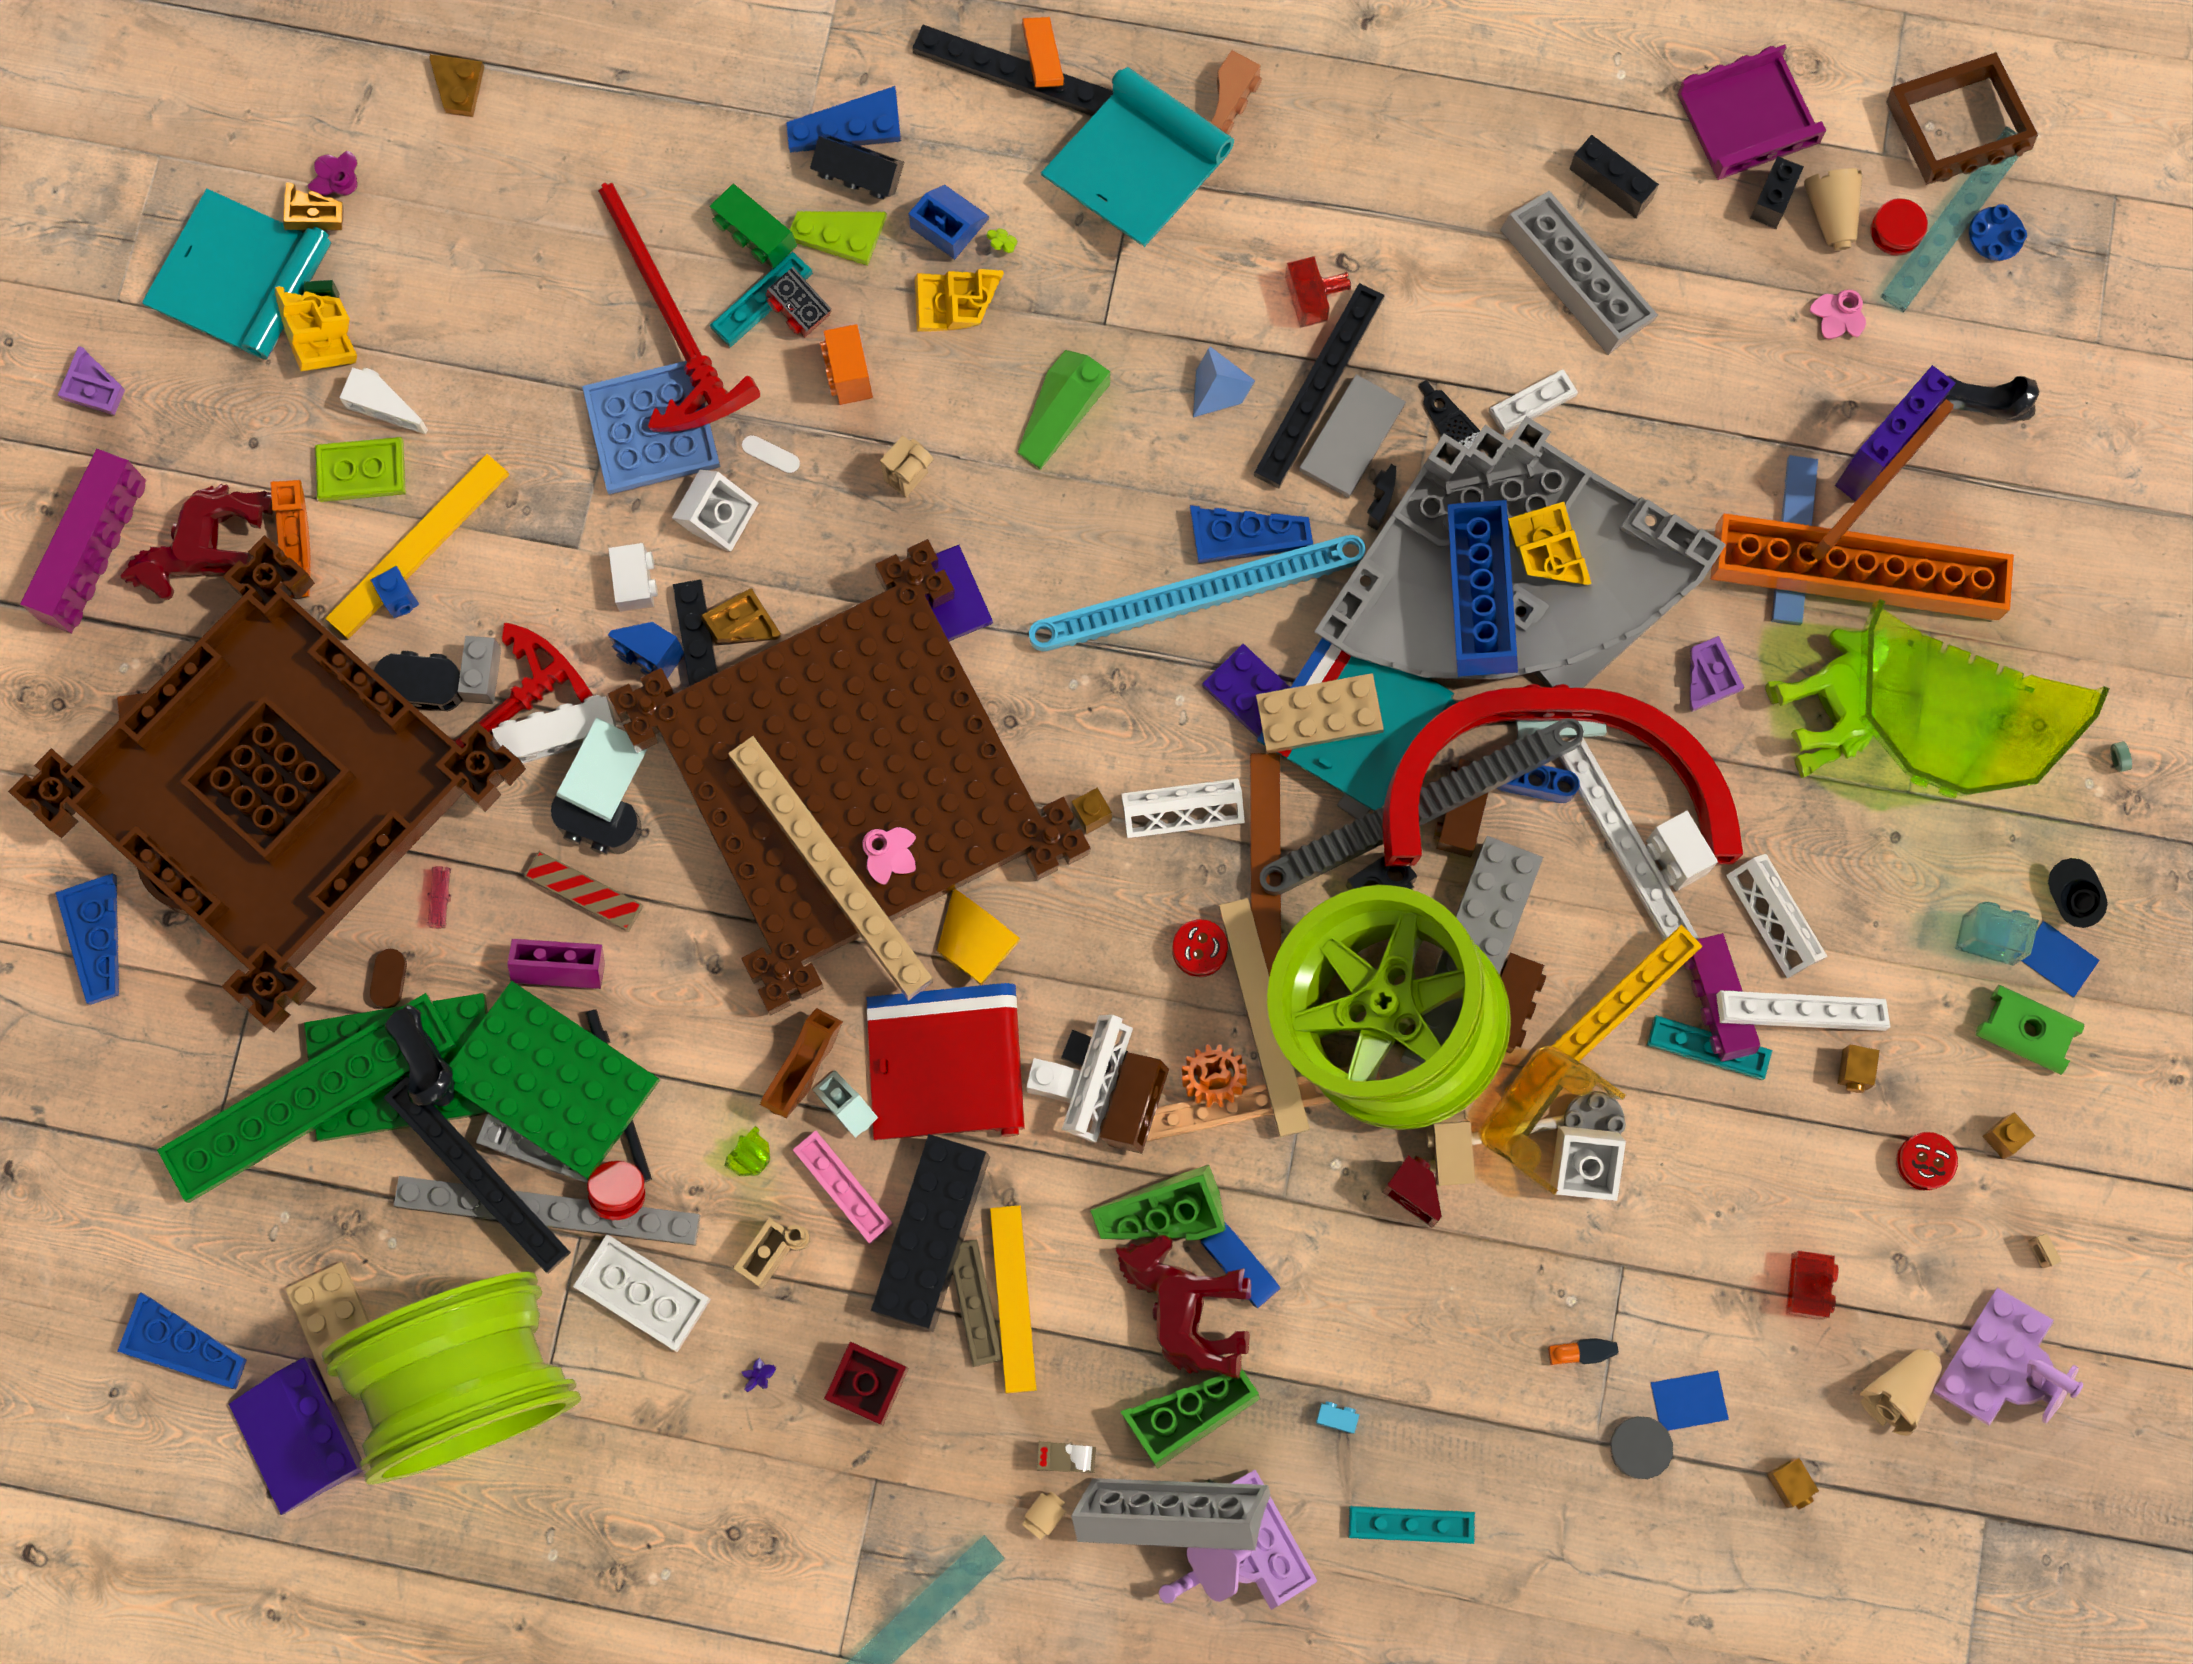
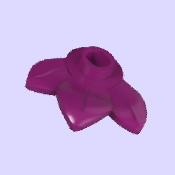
[307,151,358,196]

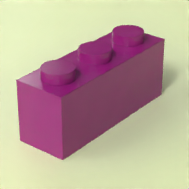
[507,939,605,989]

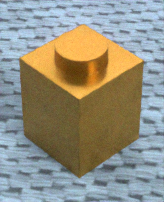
[1071,787,1112,835]
[1838,1044,1880,1093]
[1982,1112,2036,1159]
[1766,1458,1819,1510]

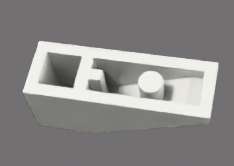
[340,367,428,435]
[1026,1058,1117,1112]

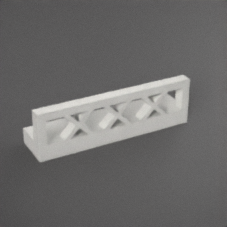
[1121,778,1245,838]
[1726,854,1828,978]
[1062,1015,1133,1142]

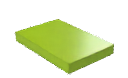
[315,437,406,502]

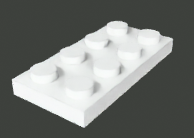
[573,1234,711,1352]

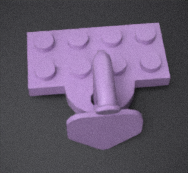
[1933,1288,2083,1426]
[1159,1469,1318,1610]

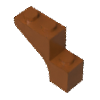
[760,1008,843,1119]

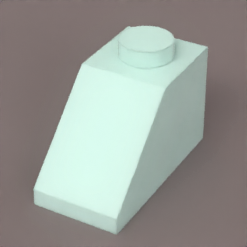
[813,1070,878,1138]

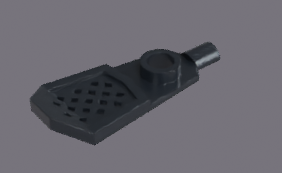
[1418,380,1480,449]

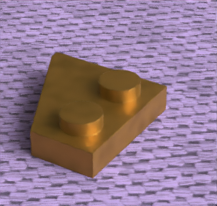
[429,54,484,117]
[283,183,343,230]
[701,588,781,643]

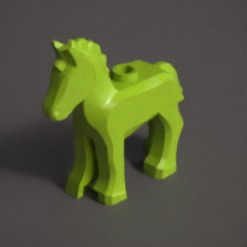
[1765,627,1887,778]

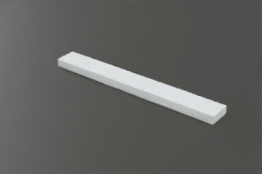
[1559,738,1699,941]

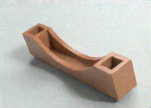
[1184,50,1262,204]

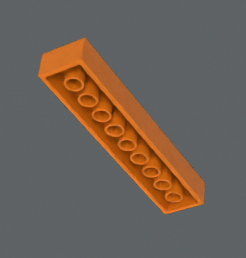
[1710,513,2014,621]

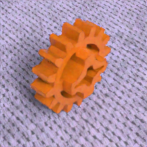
[1182,1044,1247,1107]

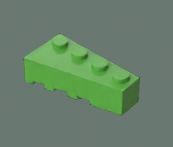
[1120,1368,1260,1469]

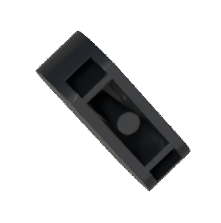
[374,651,463,711]
[551,796,642,855]

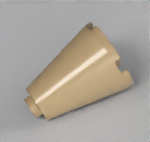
[1804,168,1862,251]
[1860,1349,1942,1436]

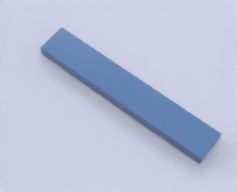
[1771,455,1818,625]

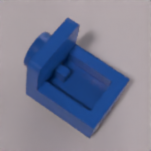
[371,566,419,618]

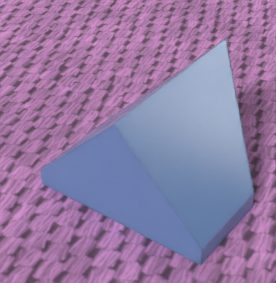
[1193,347,1255,417]

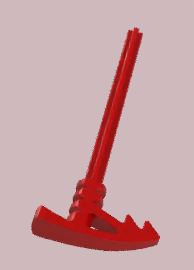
[598,183,760,432]
[455,622,594,749]

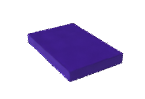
[928,545,993,642]

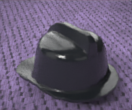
[2048,858,2108,928]

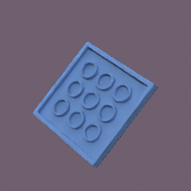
[582,361,721,495]

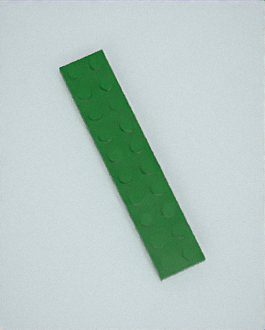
[157,993,457,1203]

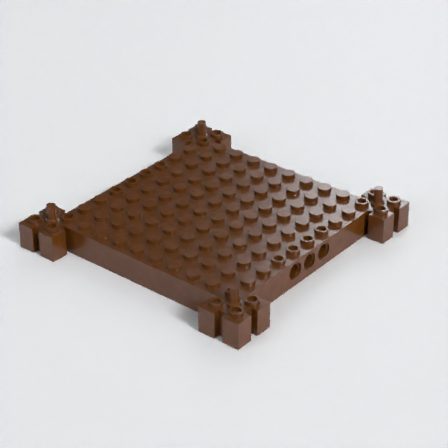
[8,535,526,1033]
[608,539,1091,1016]

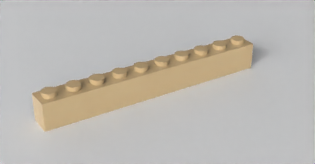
[728,736,933,1001]

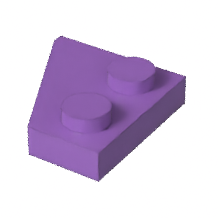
[58,346,125,416]
[1690,636,1745,712]

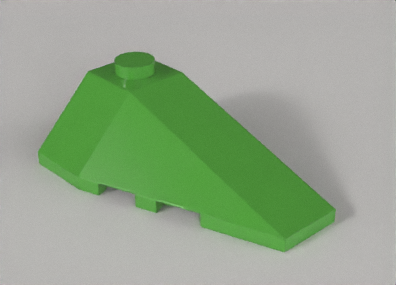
[1018,350,1110,470]
[1090,1165,1226,1240]

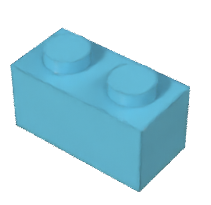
[1316,1401,1359,1434]

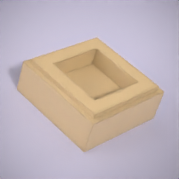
[2028,1233,2062,1268]

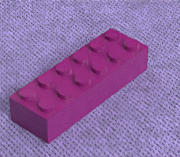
[20,448,146,634]

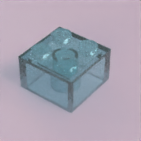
[1955,902,2039,966]

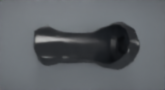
[1940,375,2039,421]
[385,1004,455,1107]

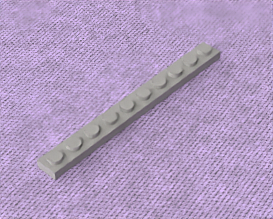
[394,1176,701,1246]

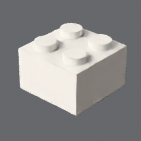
[1646,810,1718,891]
[1550,1126,1626,1201]

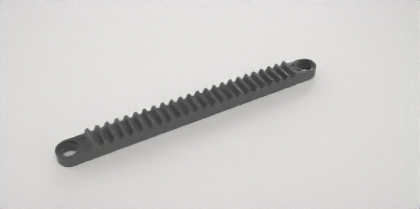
[1259,718,1584,896]

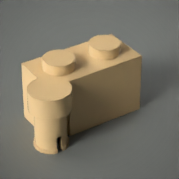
[880,435,934,498]
[1426,1110,1475,1186]
[733,1217,810,1289]

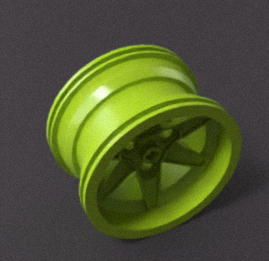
[1267,885,1511,1130]
[322,1272,581,1484]

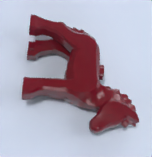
[120,484,274,600]
[1116,1235,1251,1378]

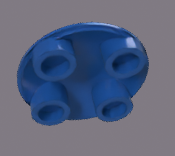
[1969,204,2027,261]

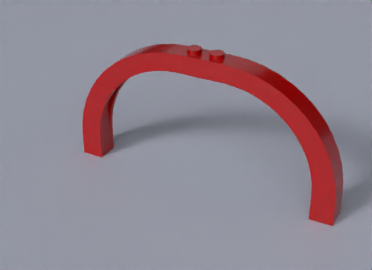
[1383,684,1743,866]

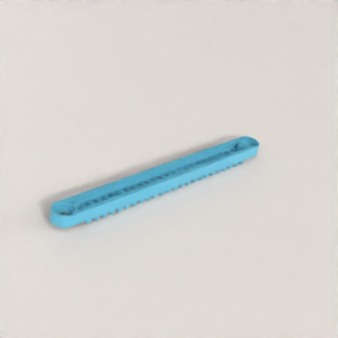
[1029,535,1366,652]

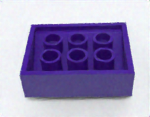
[229,1357,364,1515]

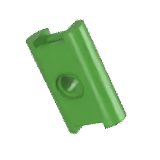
[1976,985,2084,1075]

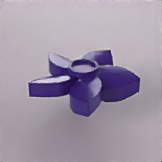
[741,1358,776,1392]

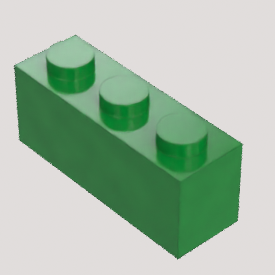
[710,183,797,269]

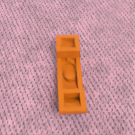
[270,480,311,598]

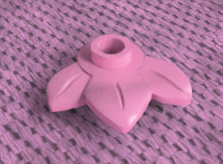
[1810,290,1866,339]
[863,827,916,885]

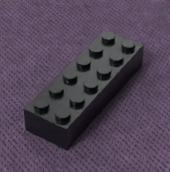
[871,1134,990,1332]

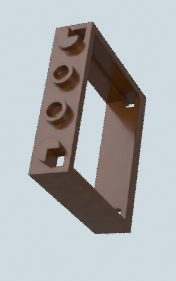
[1886,52,2038,185]

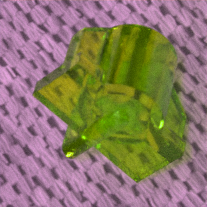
[724,1126,771,1176]

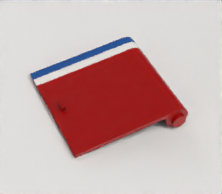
[866,983,1025,1141]

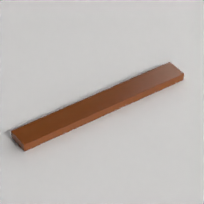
[1811,399,1954,560]
[1250,753,1281,977]

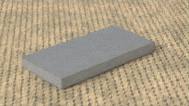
[1299,374,1406,498]

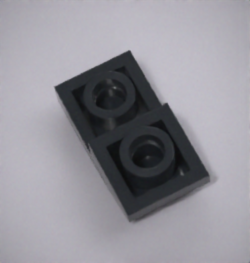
[1367,464,1396,531]

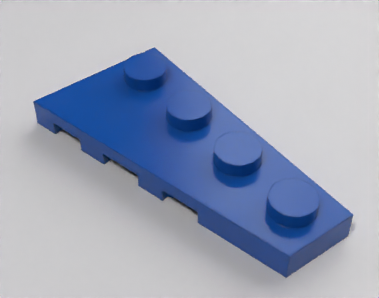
[787,86,901,153]
[1190,505,1313,563]
[55,873,119,1005]
[117,1292,247,1389]

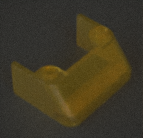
[1479,1046,1626,1195]

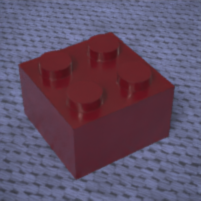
[824,1341,909,1426]

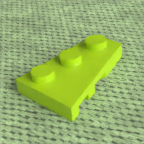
[790,211,887,266]

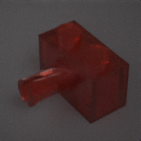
[1285,256,1351,328]
[1786,1251,1839,1320]

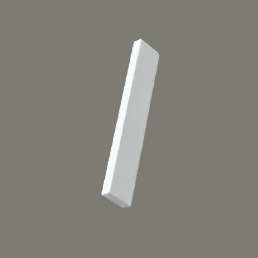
[1716,991,1890,1031]

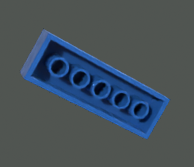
[1447,500,1518,677]

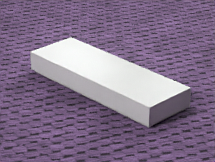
[1489,369,1578,435]

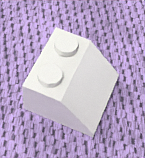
[672,470,759,552]

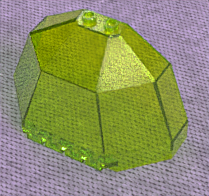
[1859,599,2110,799]

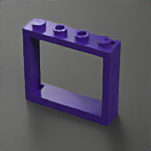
[1835,365,1955,502]

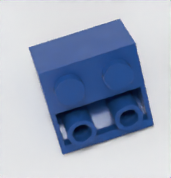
[908,185,989,260]
[608,622,684,679]

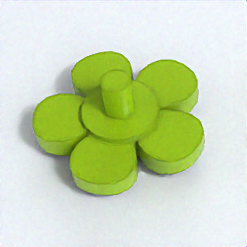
[986,228,1018,253]

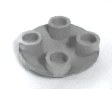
[1564,1091,1626,1135]

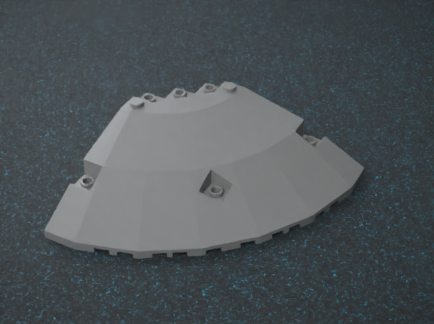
[1314,416,1726,679]

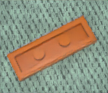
[1022,17,1064,87]

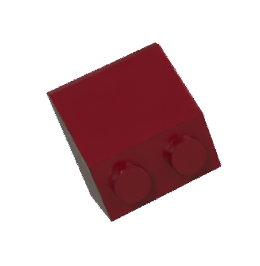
[1382,1155,1442,1228]

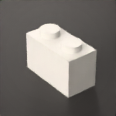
[608,543,658,612]

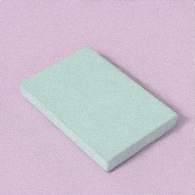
[556,717,648,822]

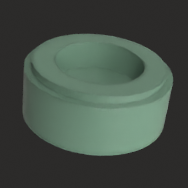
[2110,741,2132,772]

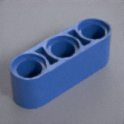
[1496,765,1580,803]
[1199,1223,1281,1309]

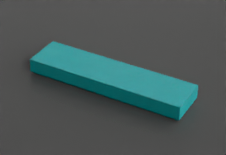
[710,251,813,348]
[1646,1015,1773,1080]
[1348,1506,1475,1544]

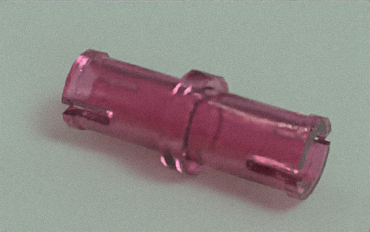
[427,866,451,929]

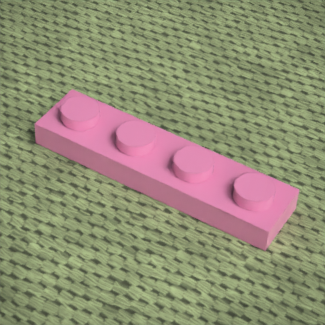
[793,1131,893,1244]

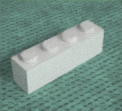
[492,695,617,764]

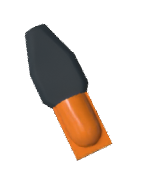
[1548,1338,1618,1365]

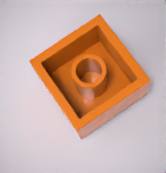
[820,324,873,405]

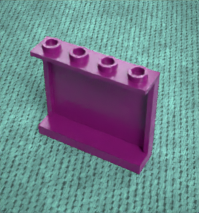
[1677,44,1827,180]

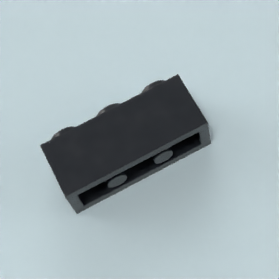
[810,134,904,199]
[1569,134,1659,219]

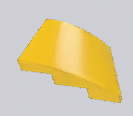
[915,269,1004,331]
[275,287,357,371]
[1508,501,1591,585]
[937,889,1020,985]

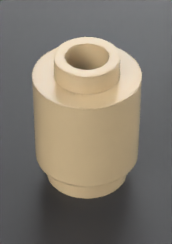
[1022,1491,1067,1540]

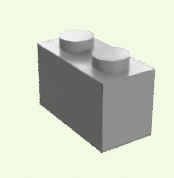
[458,636,501,704]

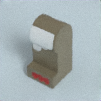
[1037,1441,1096,1473]

